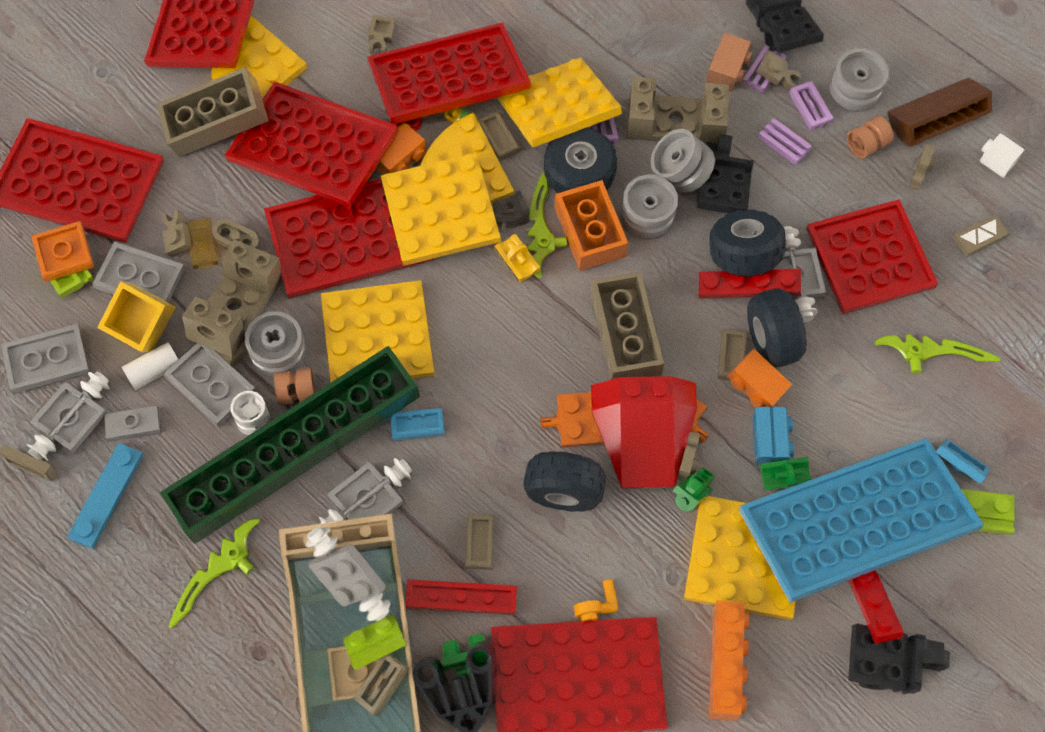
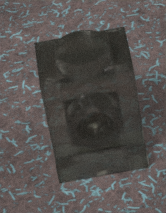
[493,191,530,232]

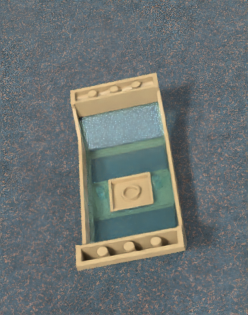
[279,514,421,732]

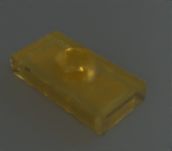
[185,217,219,269]

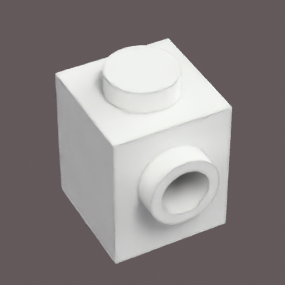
[980,133,1024,178]

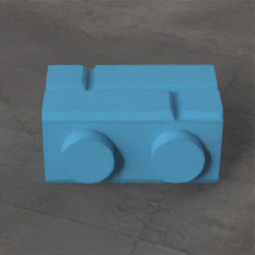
[752,407,794,466]

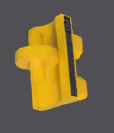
[494,233,540,283]

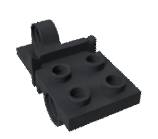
[746,0,824,53]
[697,134,754,213]
[848,623,950,694]

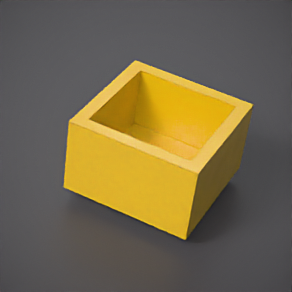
[97,281,176,352]

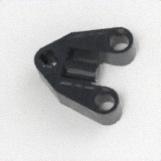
[412,641,496,732]

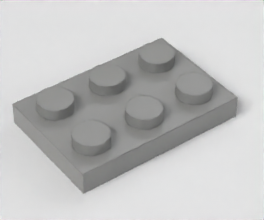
[93,242,185,303]
[1,324,90,394]
[164,343,257,427]

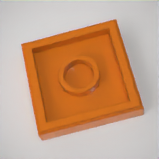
[31,221,95,282]

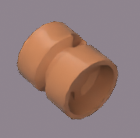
[847,115,894,159]
[274,368,315,406]

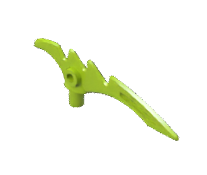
[527,172,567,278]
[874,334,1001,374]
[169,518,260,628]

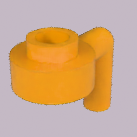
[573,579,618,622]

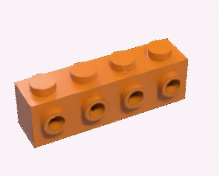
[708,600,749,721]

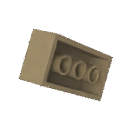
[157,67,268,157]
[590,272,664,380]

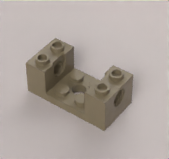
[626,77,729,144]
[182,240,282,358]

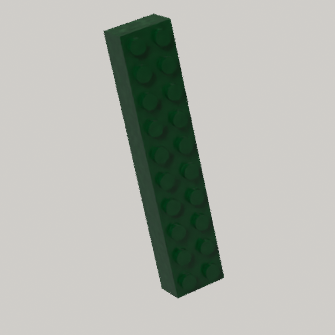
[160,345,421,544]

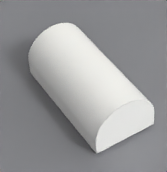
[122,342,178,391]

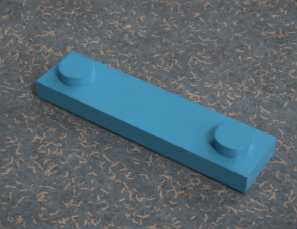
[67,443,144,549]

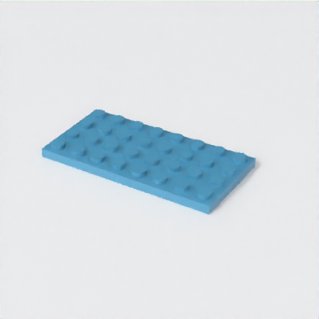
[739,438,984,603]

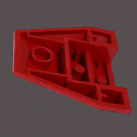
[591,376,697,489]

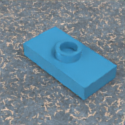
[390,408,445,441]
[936,438,990,484]

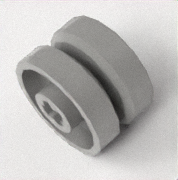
[830,48,889,111]
[650,129,715,193]
[621,175,678,239]
[245,311,306,378]

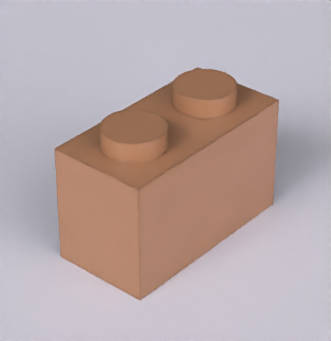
[706,32,753,92]

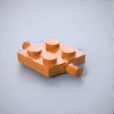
[540,392,604,448]

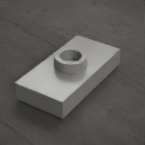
[104,405,161,442]

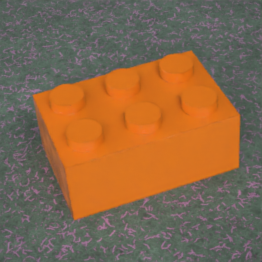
[554,180,628,271]

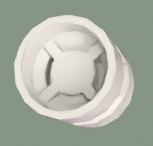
[231,391,270,435]

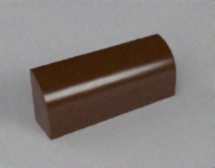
[887,77,992,147]

